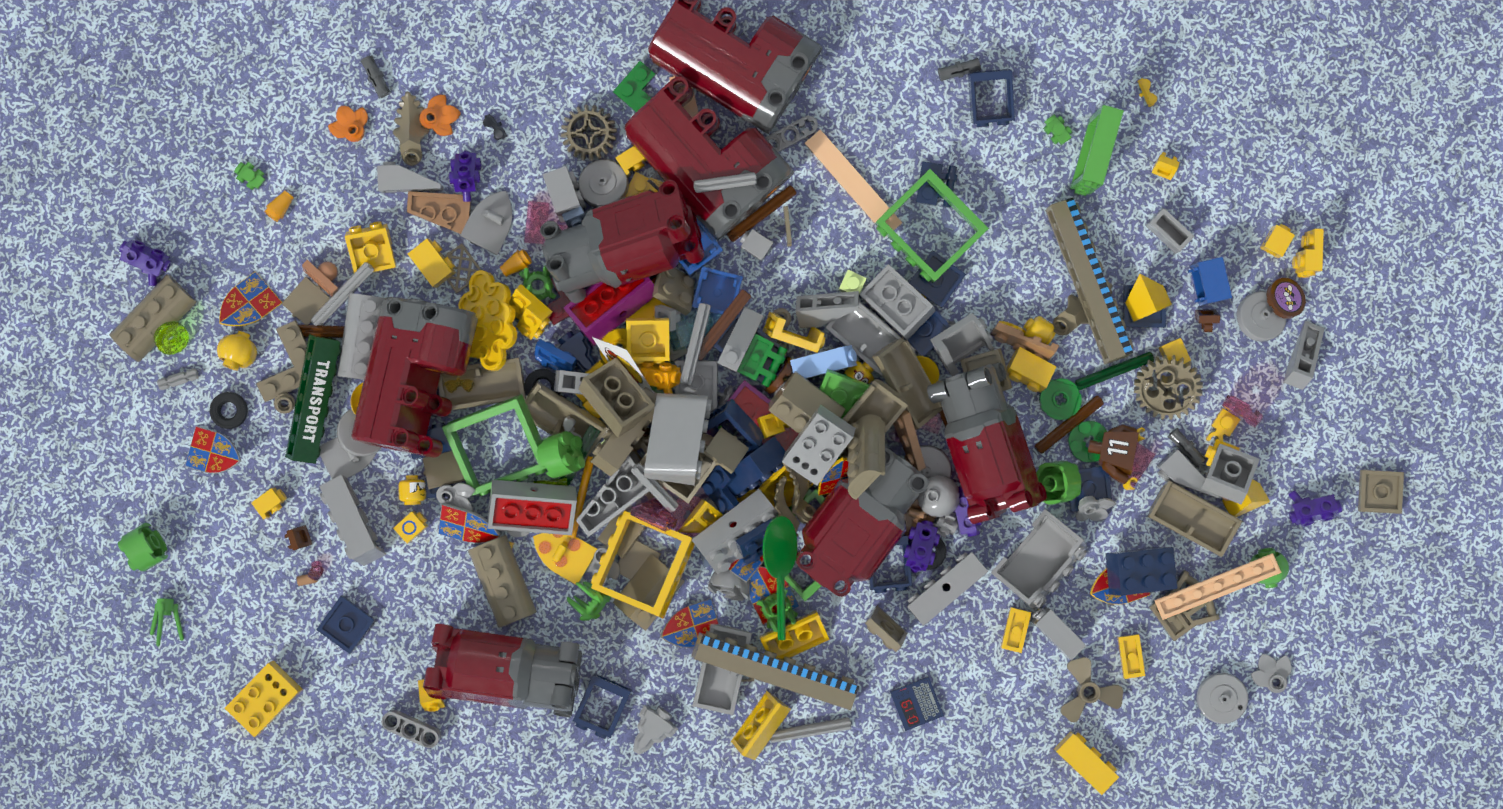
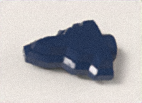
[558,330,596,373]

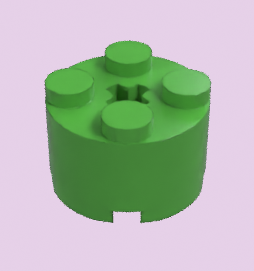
[537,431,585,478]
[1036,460,1081,505]
[118,523,168,572]

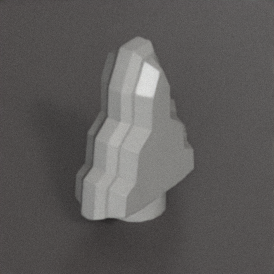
[633,705,678,755]

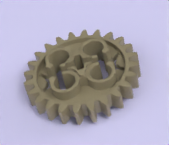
[1134,355,1203,420]

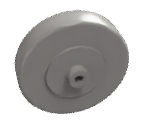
[578,159,629,208]
[1237,291,1287,342]
[337,409,381,457]
[904,445,952,478]
[1196,673,1248,724]

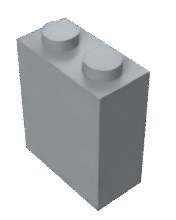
[1031,606,1086,661]

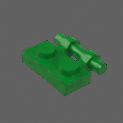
[737,334,787,388]

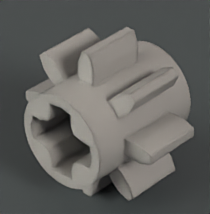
[933,513,958,537]

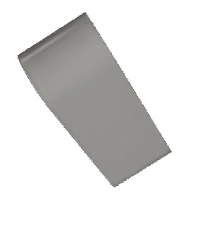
[381,710,441,748]

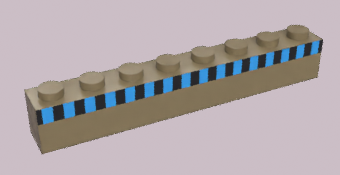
[1045,198,1133,364]
[691,631,859,710]

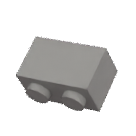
[1145,208,1195,254]

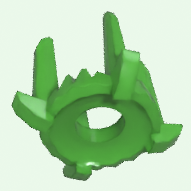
[519,265,557,300]
[567,581,611,621]
[756,589,798,632]

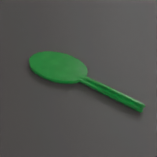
[763,516,797,640]

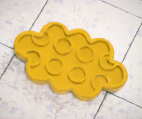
[458,270,517,371]

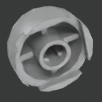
[917,475,960,517]
[708,570,750,601]

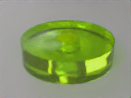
[154,321,189,355]

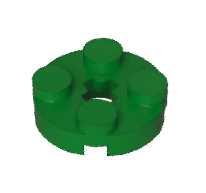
[1039,378,1082,420]
[1068,421,1107,462]

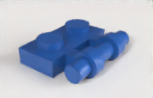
[534,339,576,372]

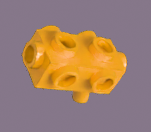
[636,361,681,394]

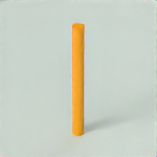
[567,456,593,539]

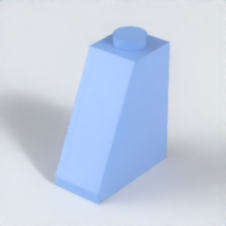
[790,345,857,379]

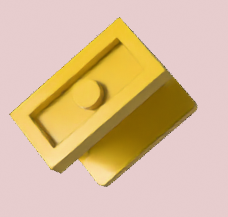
[763,311,825,353]

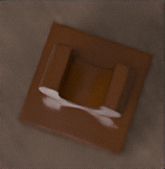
[1195,309,1220,332]
[284,525,313,551]

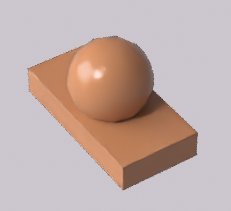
[302,260,338,297]

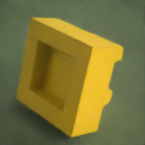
[1151,152,1180,180]

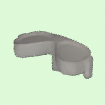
[563,416,582,439]

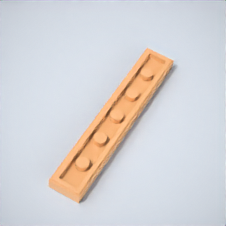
[805,129,902,237]
[1154,553,1282,620]

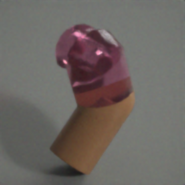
[296,561,324,586]

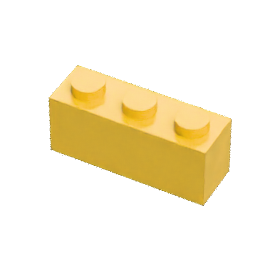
[1054,731,1119,795]

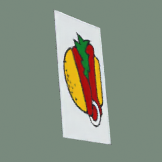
[592,337,654,393]

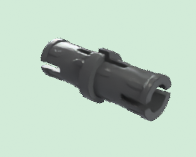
[360,55,391,99]
[937,58,981,82]
[1167,428,1206,467]

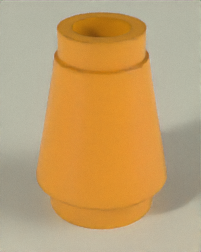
[264,190,294,222]
[500,249,532,277]

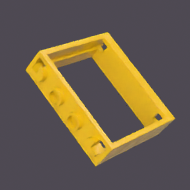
[591,510,695,619]

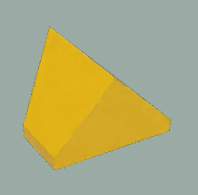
[1125,274,1172,322]
[1222,479,1270,517]
[677,499,723,533]

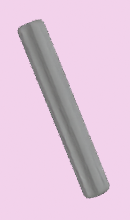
[311,262,374,326]
[680,303,711,385]
[770,717,851,743]

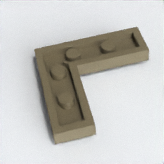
[256,320,307,402]

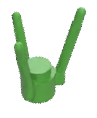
[150,598,184,646]

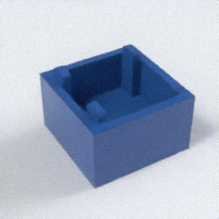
[679,219,723,277]
[1187,257,1232,306]
[692,266,743,315]

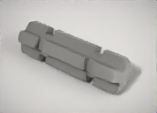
[157,368,199,390]

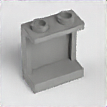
[930,313,994,376]

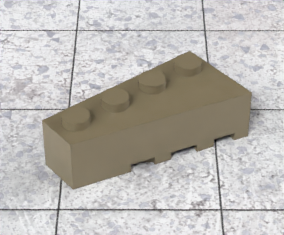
[590,387,657,477]

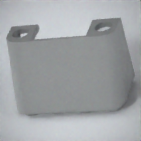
[644,393,712,486]
[991,509,1088,609]

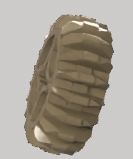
[561,104,617,161]

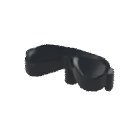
[483,114,507,140]

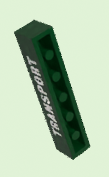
[285,334,341,464]

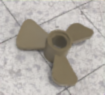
[1060,657,1123,722]

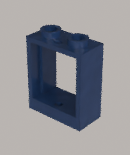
[968,69,1015,127]
[705,399,764,459]
[869,535,912,593]
[573,673,632,739]

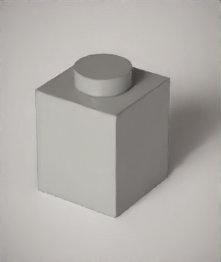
[740,229,773,262]

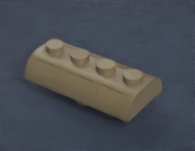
[109,274,197,362]
[873,337,942,430]
[438,358,526,410]
[839,379,908,458]
[525,381,609,457]
[847,414,885,500]
[1148,480,1242,557]
[468,535,537,628]

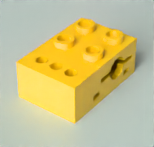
[224,660,303,737]

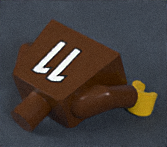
[1088,424,1145,490]

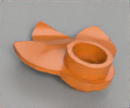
[419,95,461,136]
[328,106,368,142]

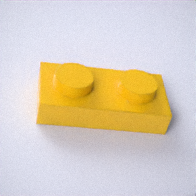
[1000,607,1031,653]
[1117,634,1145,679]

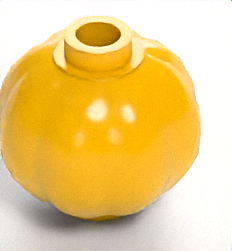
[217,331,257,371]

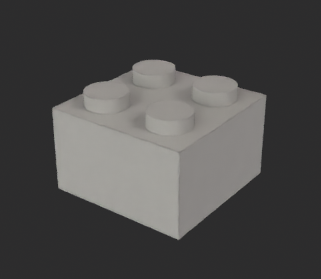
[542,166,586,223]
[1201,444,1260,504]

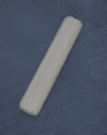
[694,172,757,193]
[631,463,679,512]

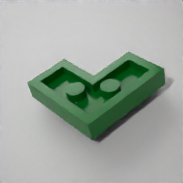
[613,61,656,112]

